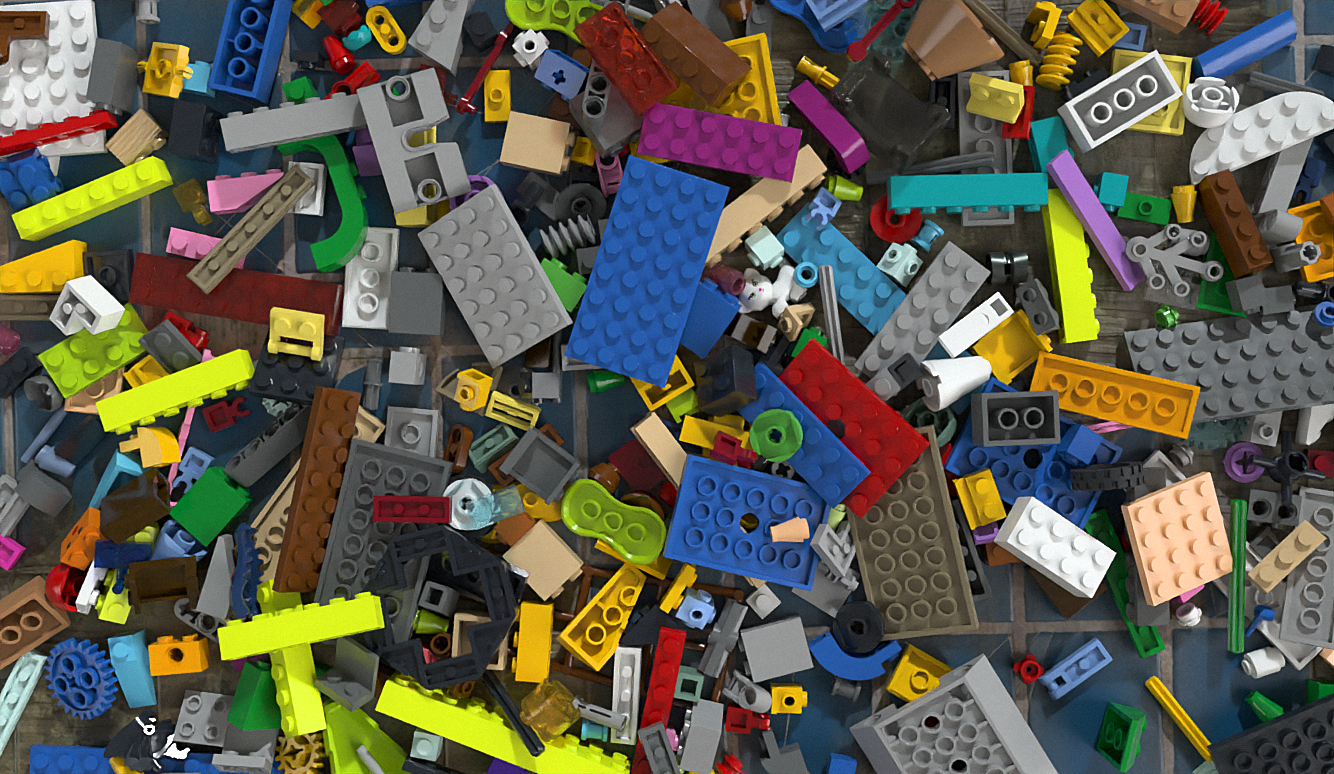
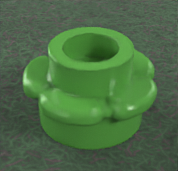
[1154,304,1179,329]

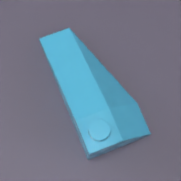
[89,448,167,547]

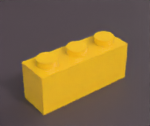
[512,600,555,683]

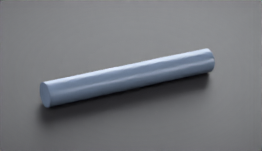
[21,400,69,464]

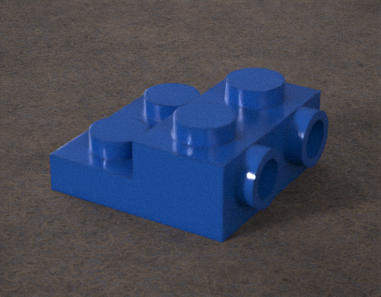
[0,147,64,211]

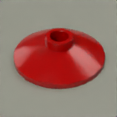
[870,194,921,244]

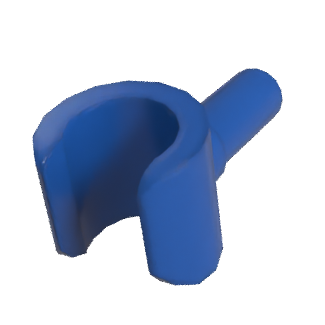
[1244,605,1275,637]

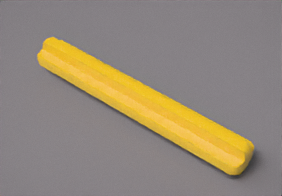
[1145,676,1213,762]

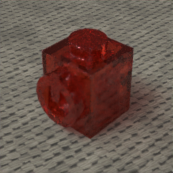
[317,0,362,38]

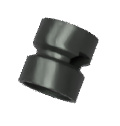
[985,250,1029,286]

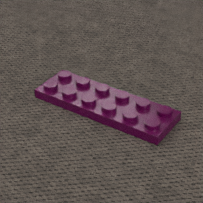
[637,101,802,183]

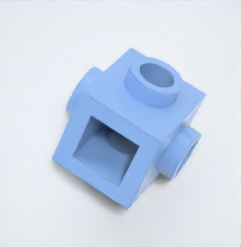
[675,586,716,630]

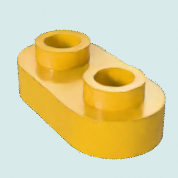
[366,6,407,55]

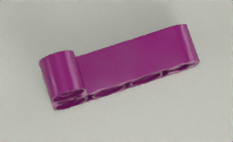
[786,80,870,175]

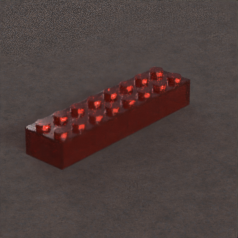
[128,252,344,336]

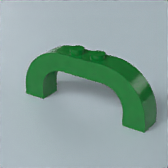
[277,135,368,274]

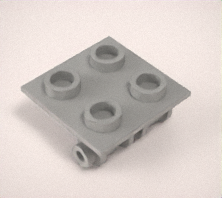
[792,556,861,618]
[172,690,234,747]

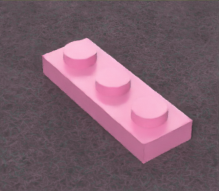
[166,227,246,270]

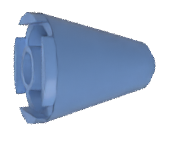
[148,520,209,562]

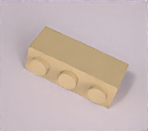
[1245,520,1327,595]

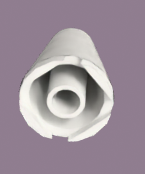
[916,356,992,412]

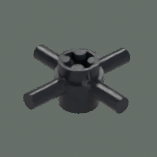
[1248,431,1325,506]

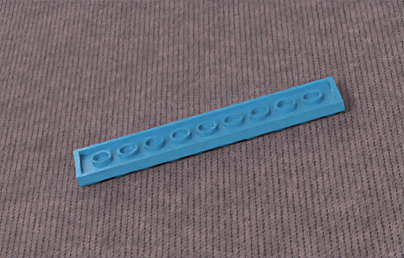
[775,202,993,415]

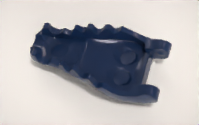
[230,522,264,619]

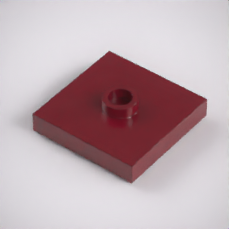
[608,439,666,493]

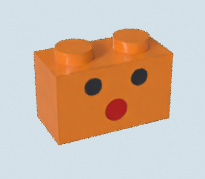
[60,506,108,571]

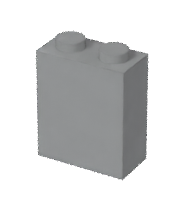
[737,614,813,683]

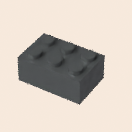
[971,390,1060,447]

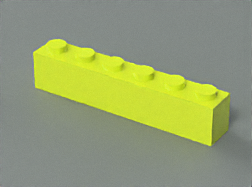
[11,156,174,242]
[1042,188,1100,344]
[95,349,255,435]
[257,579,327,739]
[217,592,385,660]

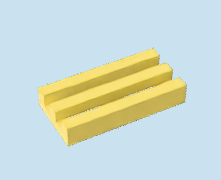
[485,391,541,431]

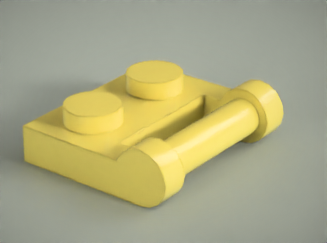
[268,307,325,361]

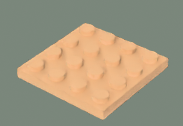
[1121,472,1233,606]

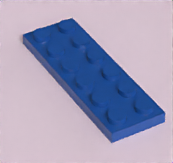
[737,361,871,509]

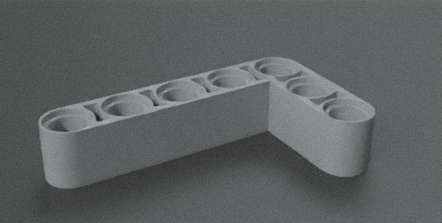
[1250,137,1314,246]

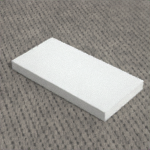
[342,227,400,330]

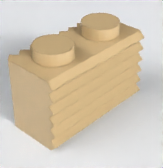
[105,109,169,166]

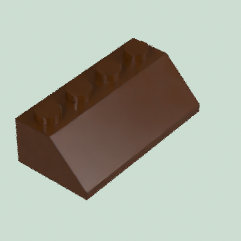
[635,1,752,109]

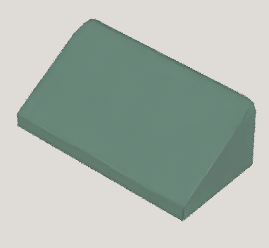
[468,422,520,473]

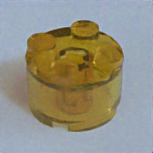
[519,678,581,743]

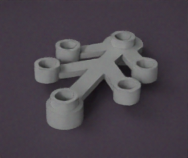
[1125,224,1224,297]

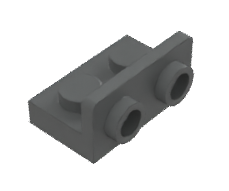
[1015,278,1062,336]

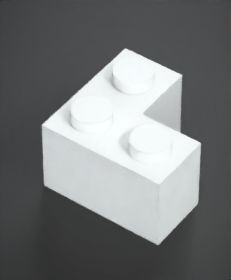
[49,275,125,336]

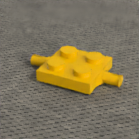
[137,42,193,99]

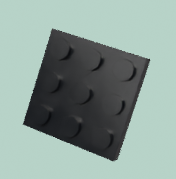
[248,326,346,406]

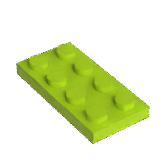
[38,302,149,400]

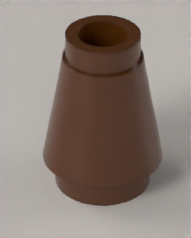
[430,633,453,659]

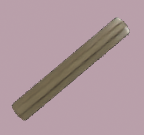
[962,0,1043,68]

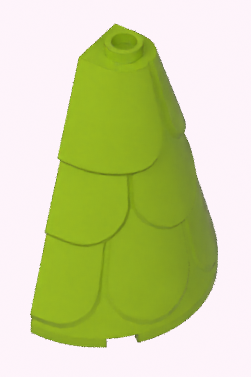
[322,699,412,774]

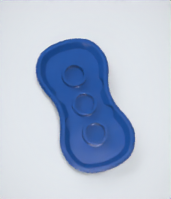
[768,0,866,53]

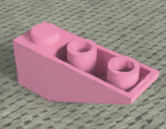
[207,169,285,215]

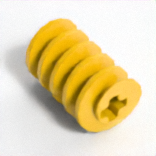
[1036,32,1083,91]

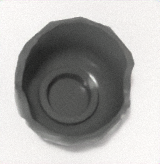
[24,374,64,413]

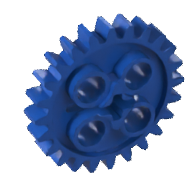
[45,637,118,720]

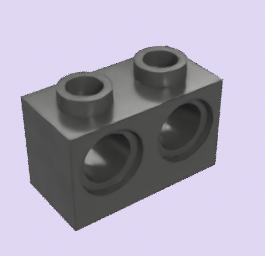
[1239,487,1302,530]

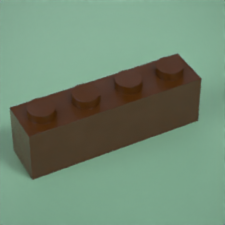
[1194,169,1273,280]

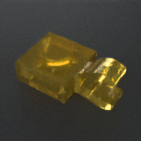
[172,178,213,226]

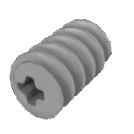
[539,214,597,258]

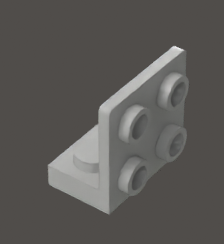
[212,723,280,774]

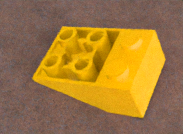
[630,354,695,411]

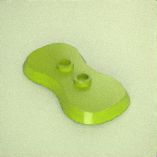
[505,0,617,47]
[560,479,666,565]

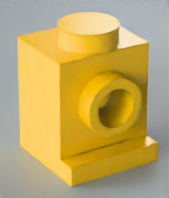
[453,368,493,411]
[770,683,807,714]

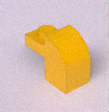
[119,427,181,468]

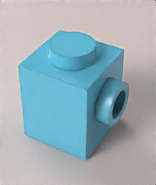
[182,61,216,98]

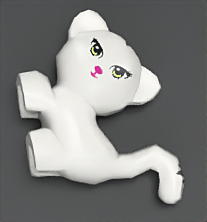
[738,256,808,320]

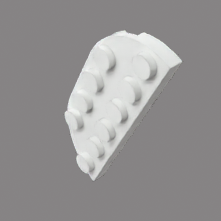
[1189,92,1334,187]

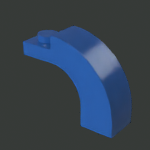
[807,630,902,680]

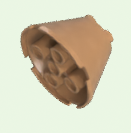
[901,0,1004,81]

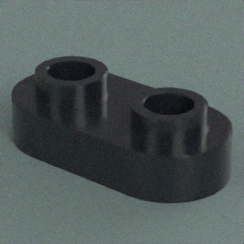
[1060,66,1109,103]

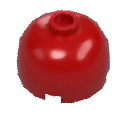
[44,563,91,612]

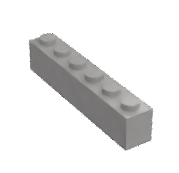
[220,90,368,153]

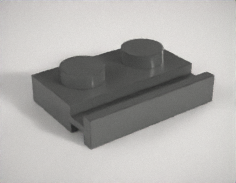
[138,319,203,375]

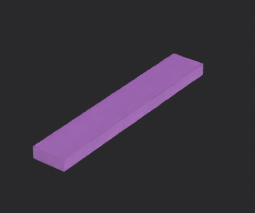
[1045,150,1145,291]

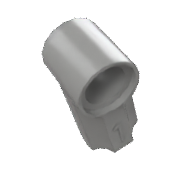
[1271,241,1321,274]

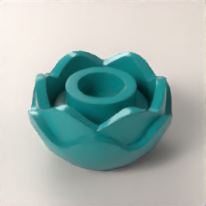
[342,25,372,52]

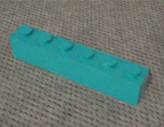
[887,173,1048,215]

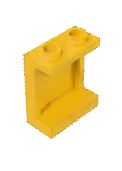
[968,309,1053,385]

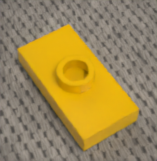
[484,70,511,123]

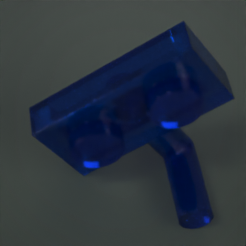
[94,540,152,594]

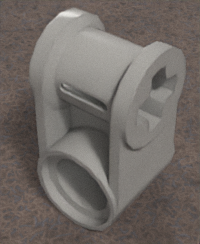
[722,669,772,713]

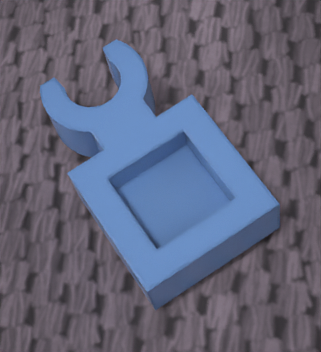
[805,187,842,231]
[172,446,215,494]

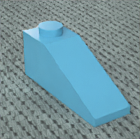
[108,629,157,708]

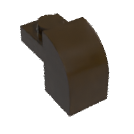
[723,312,777,354]

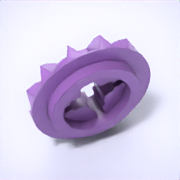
[1222,442,1265,483]

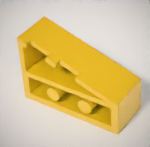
[0,240,87,294]

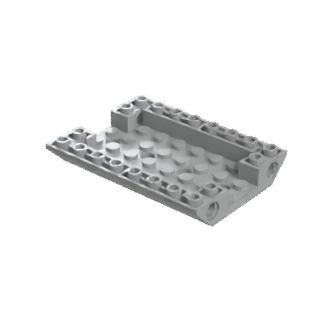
[850,653,1058,774]

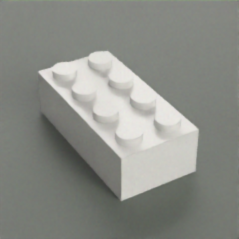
[1057,50,1183,154]
[994,496,1116,598]

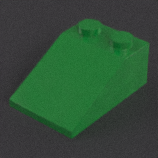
[1096,701,1147,773]

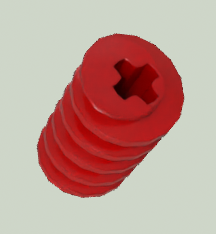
[1190,0,1228,37]

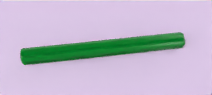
[1227,499,1247,653]

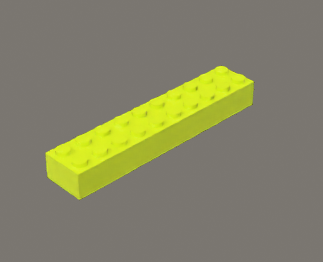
[375,670,631,774]

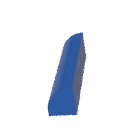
[1191,9,1297,79]

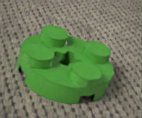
[749,409,803,462]

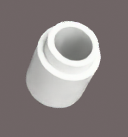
[1242,646,1285,679]

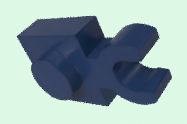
[1291,156,1326,204]

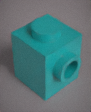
[1090,172,1129,213]

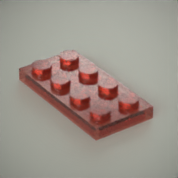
[573,1,679,117]

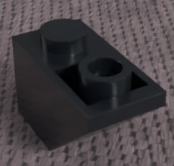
[620,600,678,645]

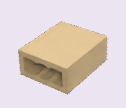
[500,111,576,178]
[502,519,584,601]

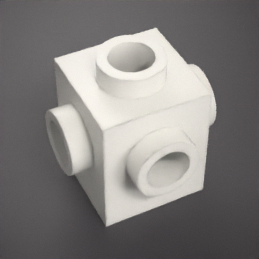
[512,29,550,71]

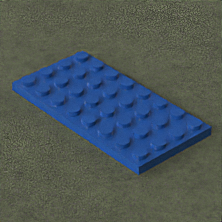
[564,155,730,388]

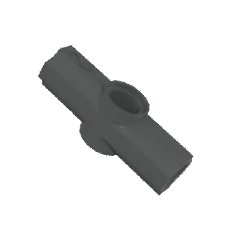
[698,598,748,678]

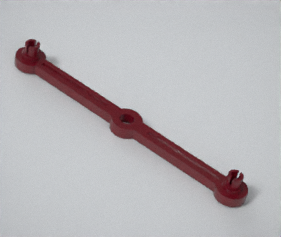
[846,0,916,62]
[456,21,517,115]

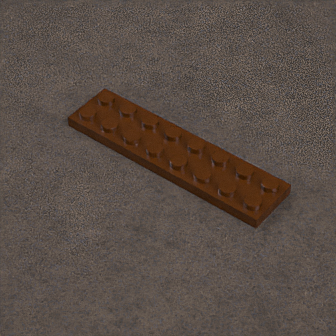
[272,386,362,593]

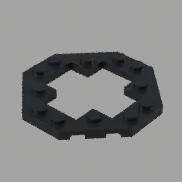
[360,524,519,691]

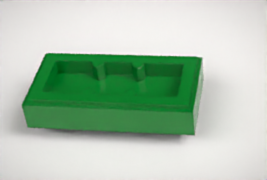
[1115,192,1172,226]

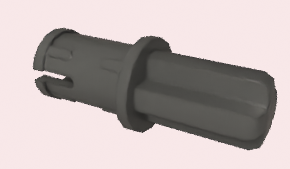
[362,359,383,410]

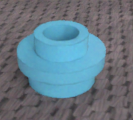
[793,262,819,288]

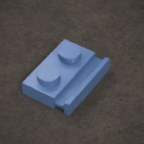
[806,0,870,32]

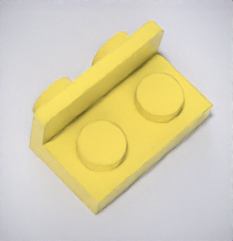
[966,73,1025,124]

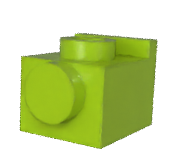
[665,387,699,424]

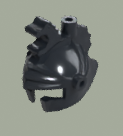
[104,708,190,773]

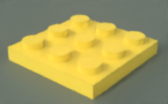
[1109,49,1192,136]

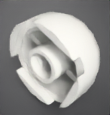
[1182,77,1239,128]

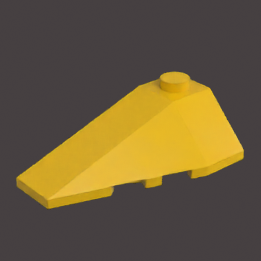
[556,562,647,672]

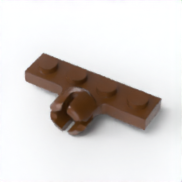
[0,11,50,66]

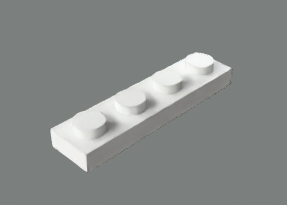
[611,644,642,745]

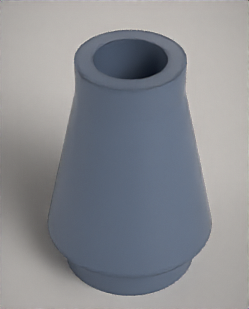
[34,445,77,479]

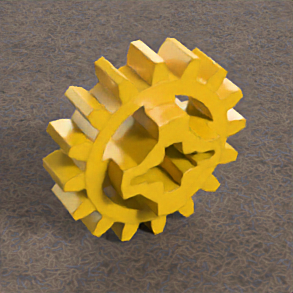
[275,732,327,774]

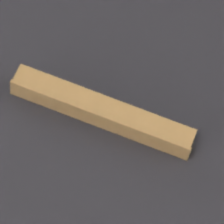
[630,412,767,589]

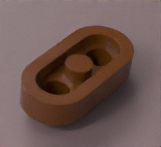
[442,424,473,475]

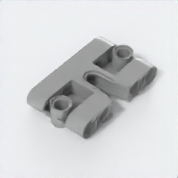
[357,67,472,214]

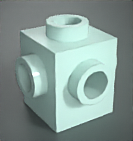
[876,242,923,287]

